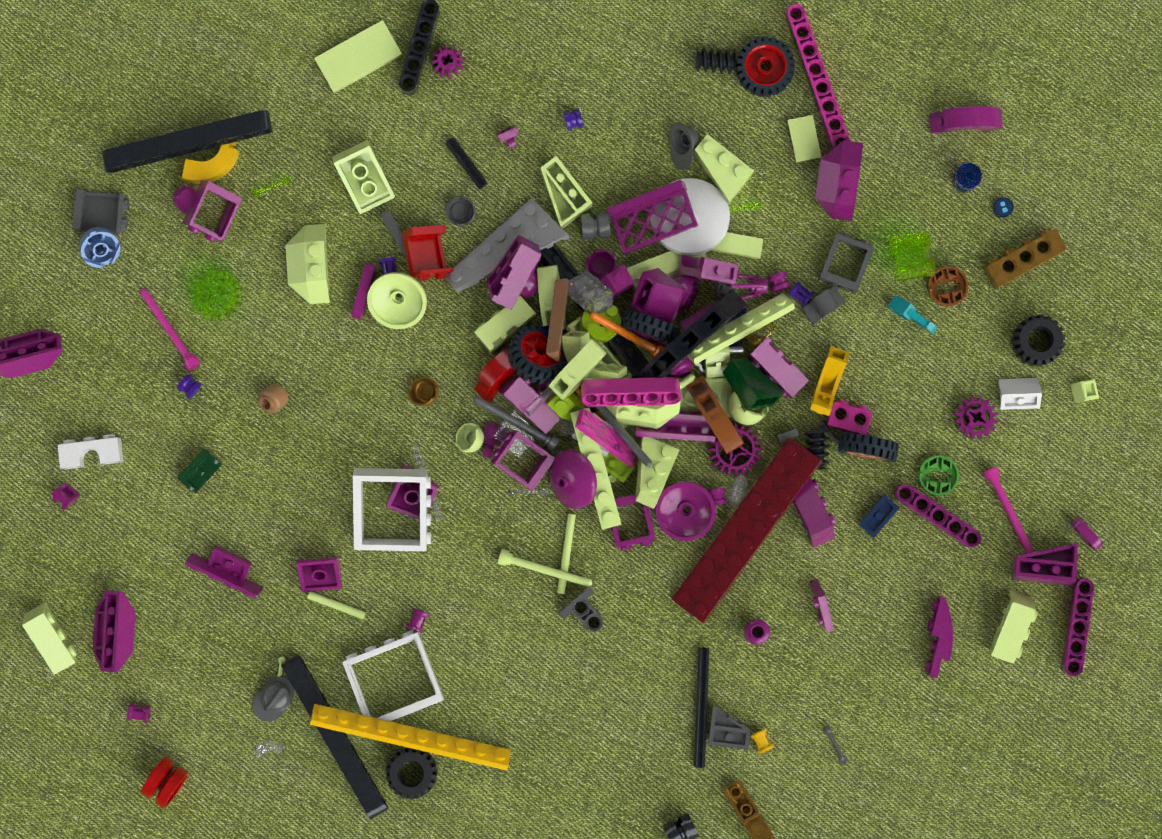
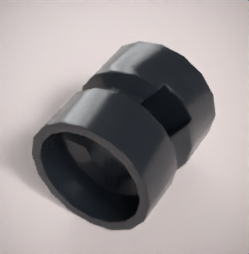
[663,813,699,839]

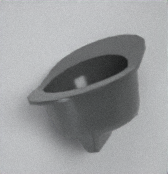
[670,123,700,170]
[253,677,294,722]

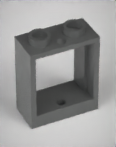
[818,232,874,294]

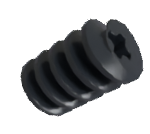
[695,47,737,75]
[804,429,830,470]

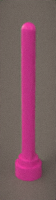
[140,288,201,371]
[982,466,1034,554]

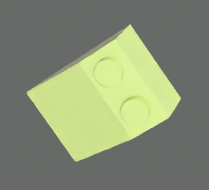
[332,140,395,214]

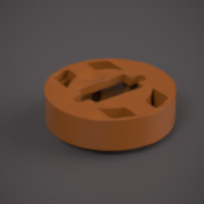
[927,266,968,307]

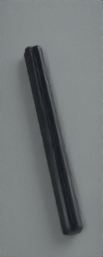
[694,647,710,768]

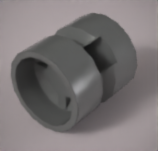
[581,212,611,240]

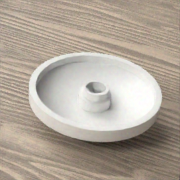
[650,178,730,256]

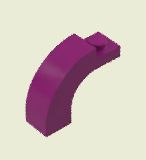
[930,106,1003,134]

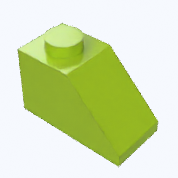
[547,391,589,422]

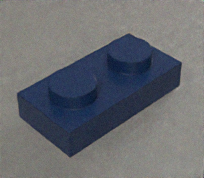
[858,494,900,538]

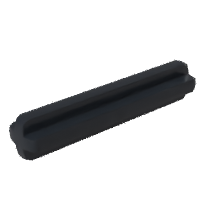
[446,138,487,189]

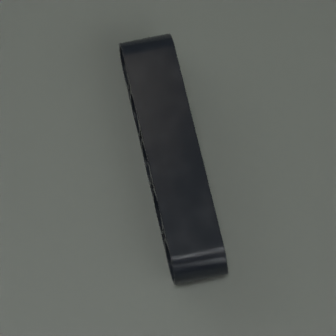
[399,0,440,96]

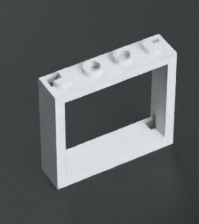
[353,468,431,551]
[342,630,445,721]

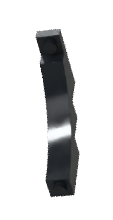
[634,291,747,378]

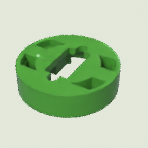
[918,455,959,496]

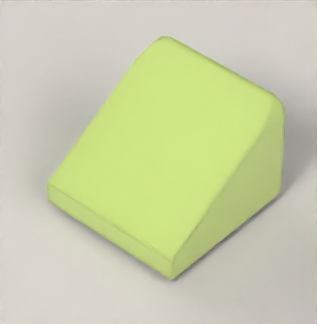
[1071,379,1099,403]

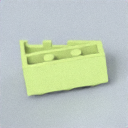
[541,156,593,229]
[474,296,536,354]
[636,437,679,509]

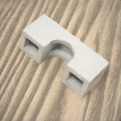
[58,434,124,470]

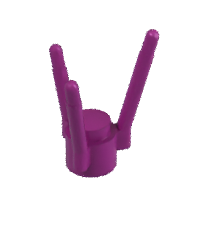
[730,273,768,300]

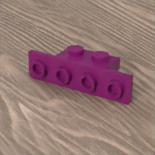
[185,545,264,598]

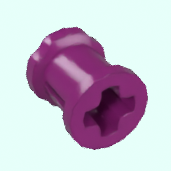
[406,608,430,633]
[127,702,151,723]

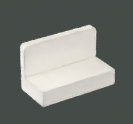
[998,378,1042,410]

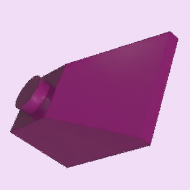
[386,464,439,520]

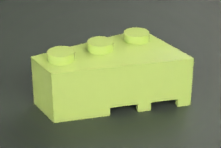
[694,134,754,205]
[990,590,1038,664]
[22,602,77,675]

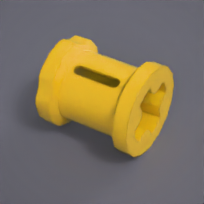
[750,728,775,754]

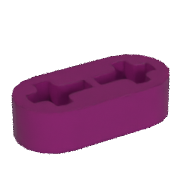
[1069,516,1103,551]

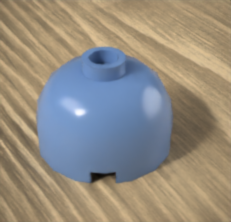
[79,227,121,268]

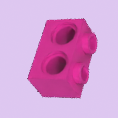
[826,399,873,435]

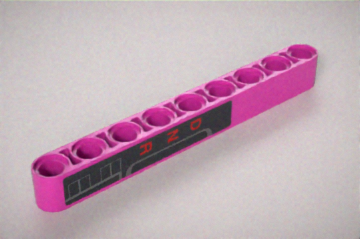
[786,4,850,150]

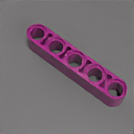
[894,484,981,548]
[1061,578,1094,676]

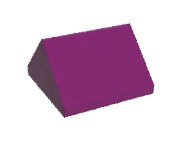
[297,557,342,592]

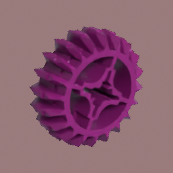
[708,423,762,477]

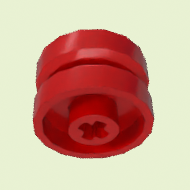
[140,756,189,809]

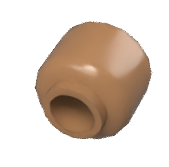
[258,384,288,413]

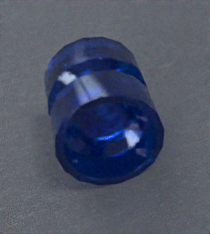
[952,163,982,193]

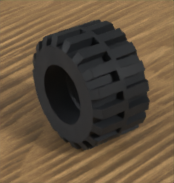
[1011,314,1065,367]
[386,747,438,799]

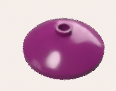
[550,449,597,509]
[656,481,716,541]

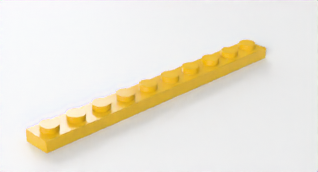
[310,704,511,771]

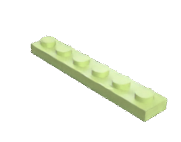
[688,293,795,364]
[570,408,621,530]

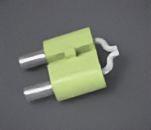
[695,346,743,378]

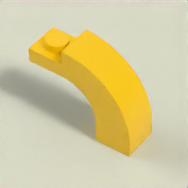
[182,142,239,184]
[810,346,849,416]

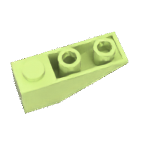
[549,339,606,400]

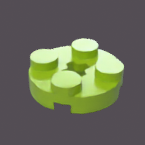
[581,302,621,343]

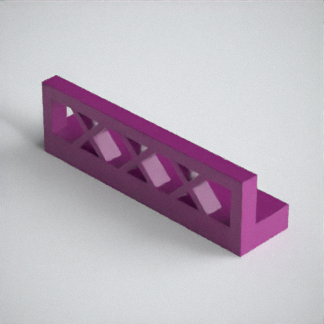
[634,411,716,442]

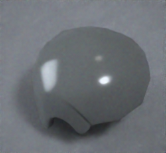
[445,196,476,226]

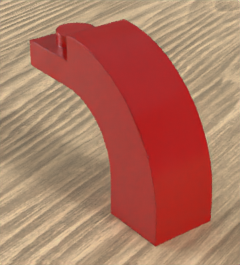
[475,348,518,402]

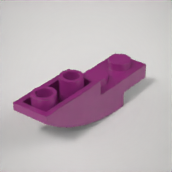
[925,596,953,678]

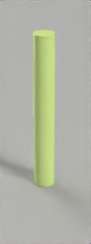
[307,591,366,620]

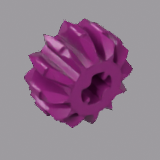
[431,44,465,79]

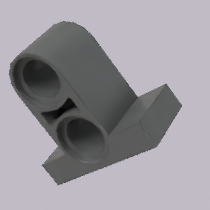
[802,286,846,325]
[559,587,603,632]

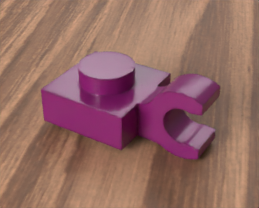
[483,422,507,459]

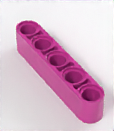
[581,377,681,407]

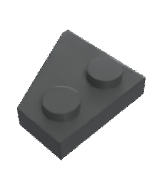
[708,706,751,750]

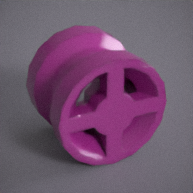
[767,271,791,293]
[707,487,727,505]

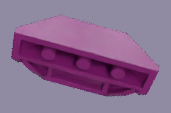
[815,140,863,221]
[0,329,63,378]
[93,590,136,672]

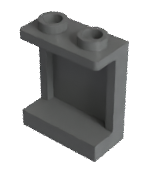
[72,189,130,235]

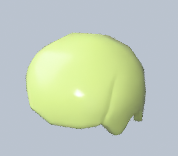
[455,423,484,453]

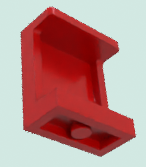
[402,225,453,281]

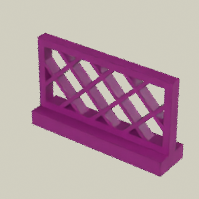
[607,180,698,254]

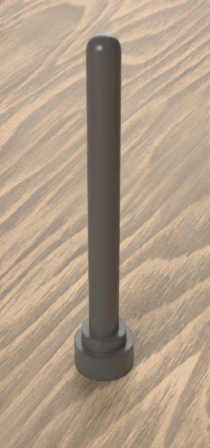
[473,396,560,451]
[593,406,652,467]

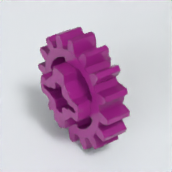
[954,396,998,440]

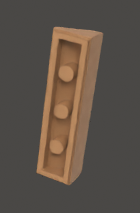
[546,278,569,361]

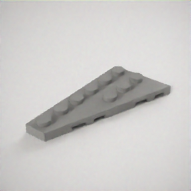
[444,198,570,293]

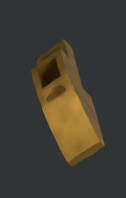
[722,779,776,839]

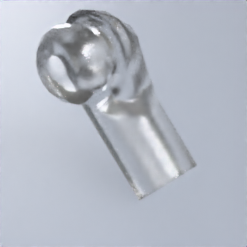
[254,739,284,757]

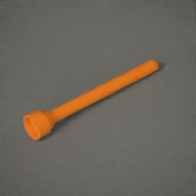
[590,312,666,358]

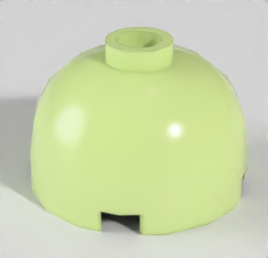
[728,391,769,425]

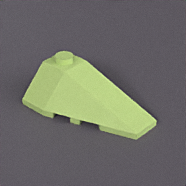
[627,251,707,291]

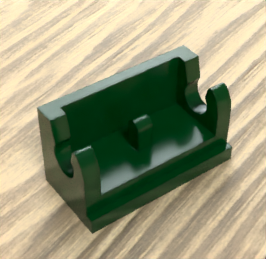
[177,449,223,494]

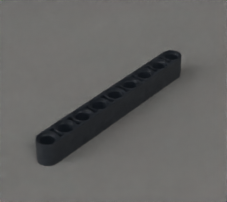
[102,110,273,173]
[281,654,389,819]

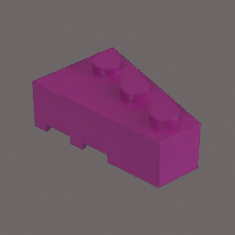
[793,478,836,548]

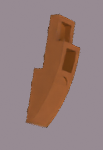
[686,375,744,454]

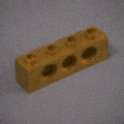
[983,228,1067,290]

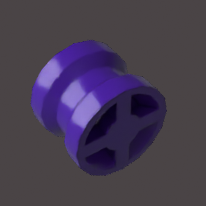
[563,108,583,131]
[177,374,202,399]

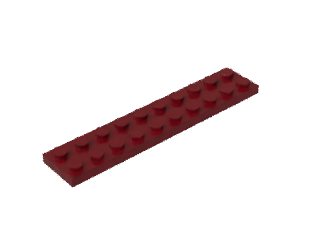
[671,437,822,623]

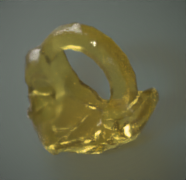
[747,322,775,347]

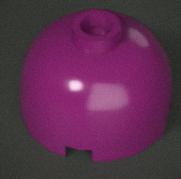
[674,275,701,316]

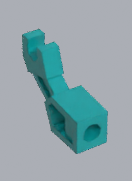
[888,295,937,335]

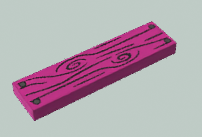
[575,408,637,467]

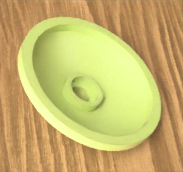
[367,272,427,329]

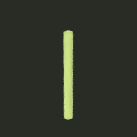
[557,514,576,594]

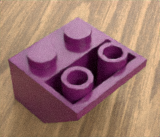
[631,268,686,323]

